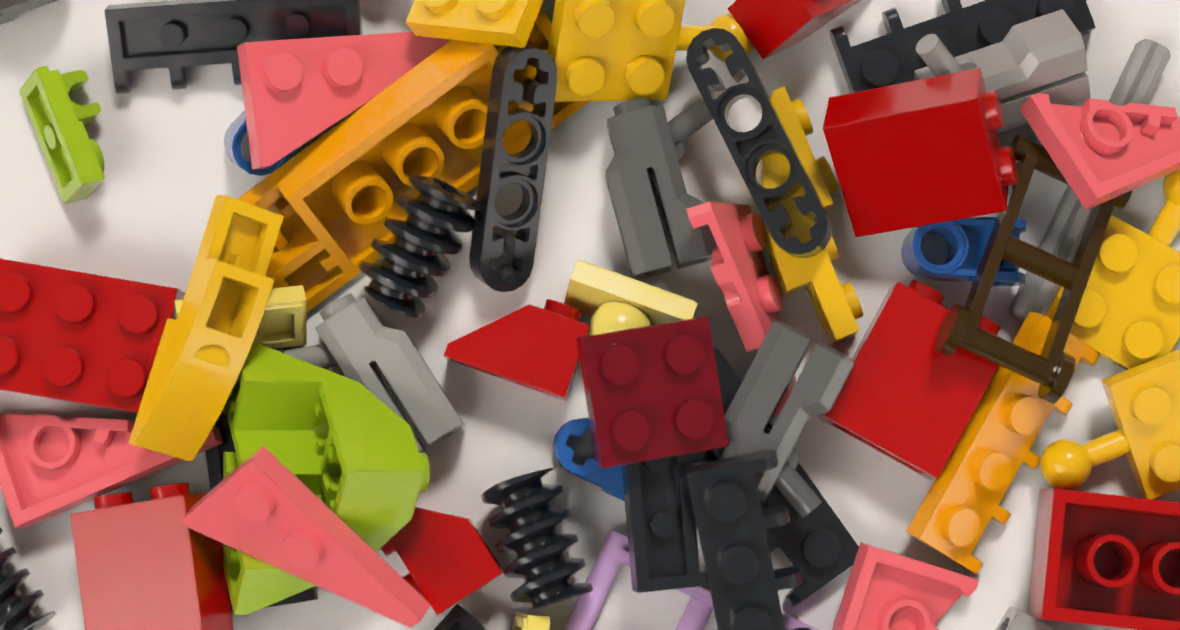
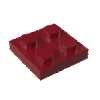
[576,316,729,468]

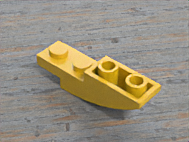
[758,86,863,345]
[129,195,284,462]

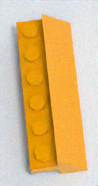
[237,7,590,313]

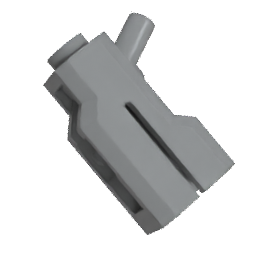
[913,9,1091,133]
[284,293,466,453]

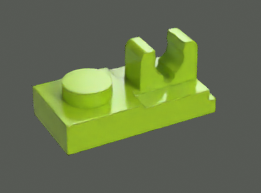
[19,66,105,205]

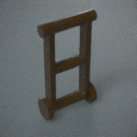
[934,134,1133,404]

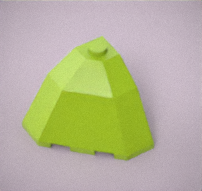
[223,341,430,615]

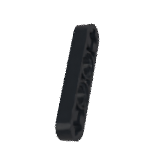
[686,28,832,258]
[469,44,558,293]

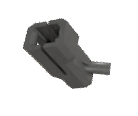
[605,98,717,280]
[720,320,856,518]

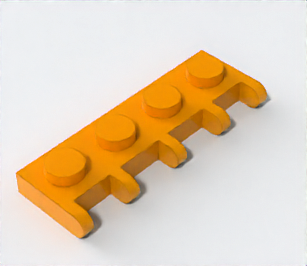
[906,311,1100,575]

